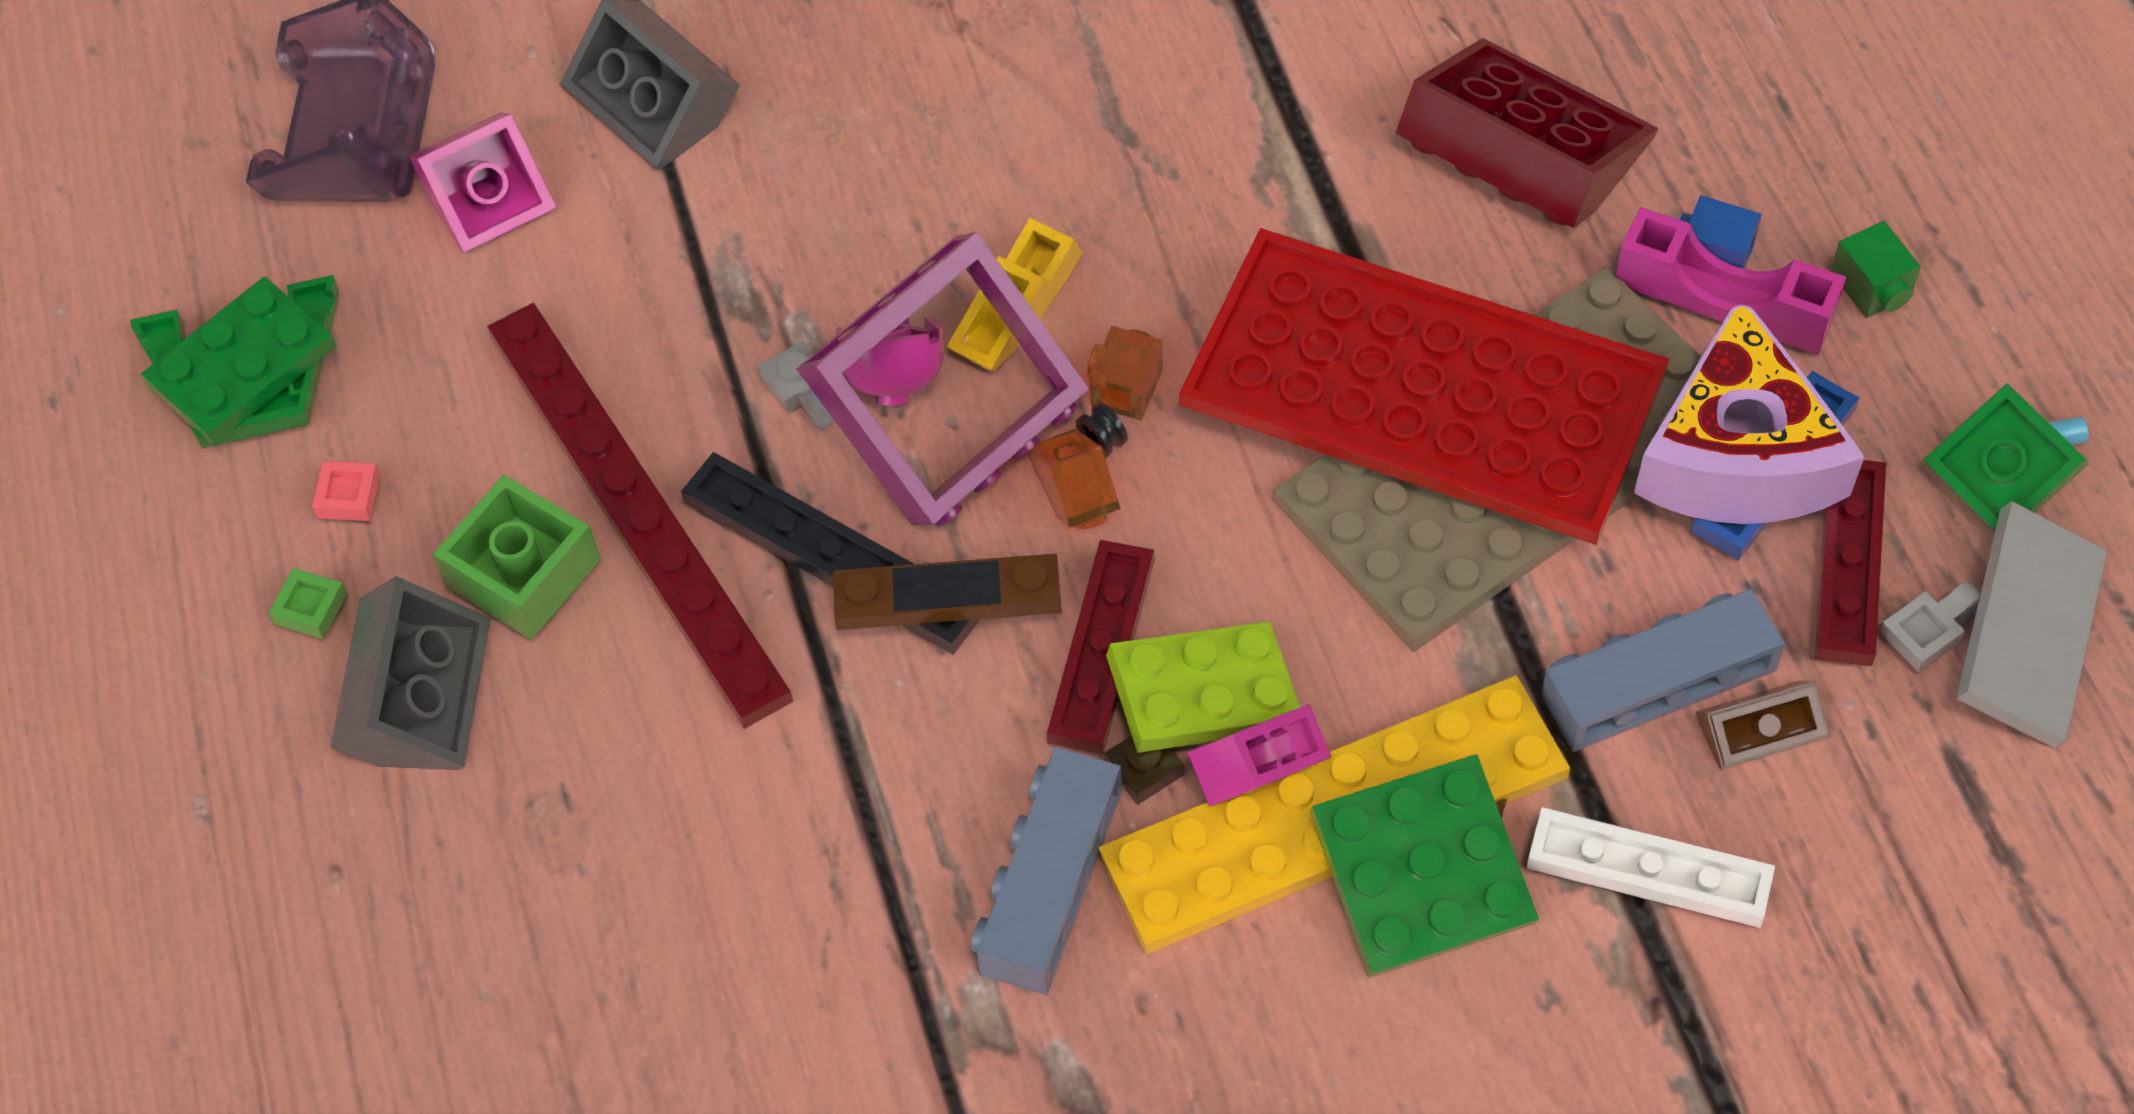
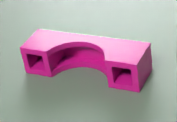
[1616,207,1846,355]

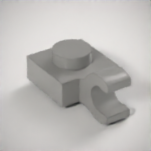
[758,341,835,431]
[1880,581,1981,673]

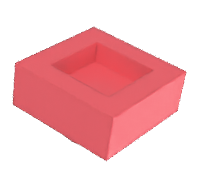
[312,461,380,521]

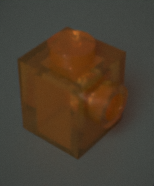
[1087,325,1163,421]

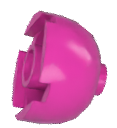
[836,317,944,405]

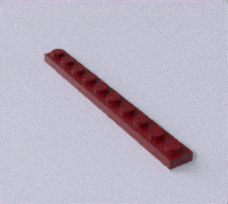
[487,302,793,729]

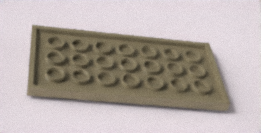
[1273,266,1702,652]

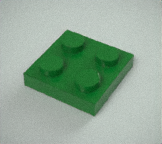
[1923,383,2089,532]

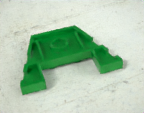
[130,275,339,449]

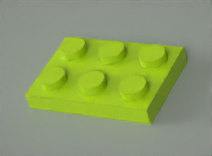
[1106,621,1300,753]

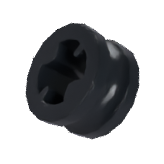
[1076,403,1128,458]

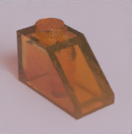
[1027,429,1121,530]

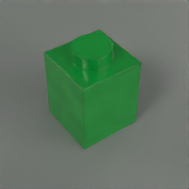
[1831,221,1921,318]

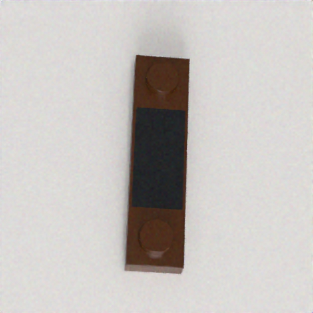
[833,553,1062,630]

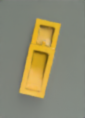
[946,218,1083,373]

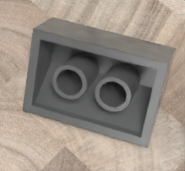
[560,0,740,168]
[330,576,490,770]

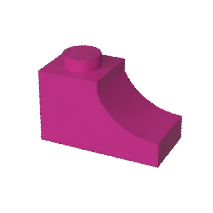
[1188,704,1331,807]

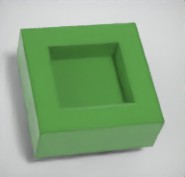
[268,568,348,639]

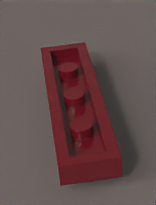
[1814,460,1887,666]
[1047,540,1155,754]

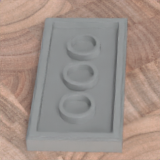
[1956,501,2107,748]

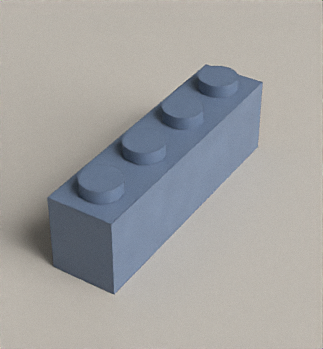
[1541,588,1785,753]
[971,747,1122,995]

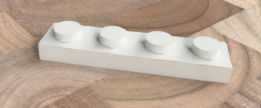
[1527,807,1775,928]

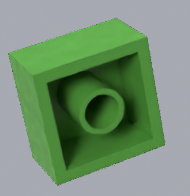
[433,474,601,640]

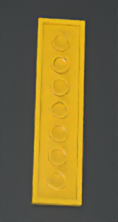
[1098,675,1570,955]

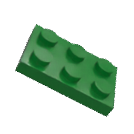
[141,276,337,446]

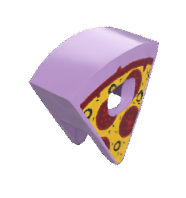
[1634,305,1864,524]

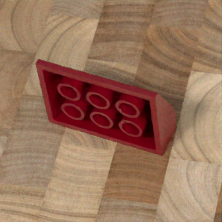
[1395,38,1658,228]

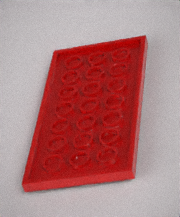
[1179,228,1670,545]

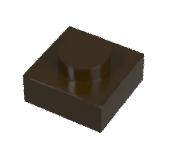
[1104,735,1185,805]

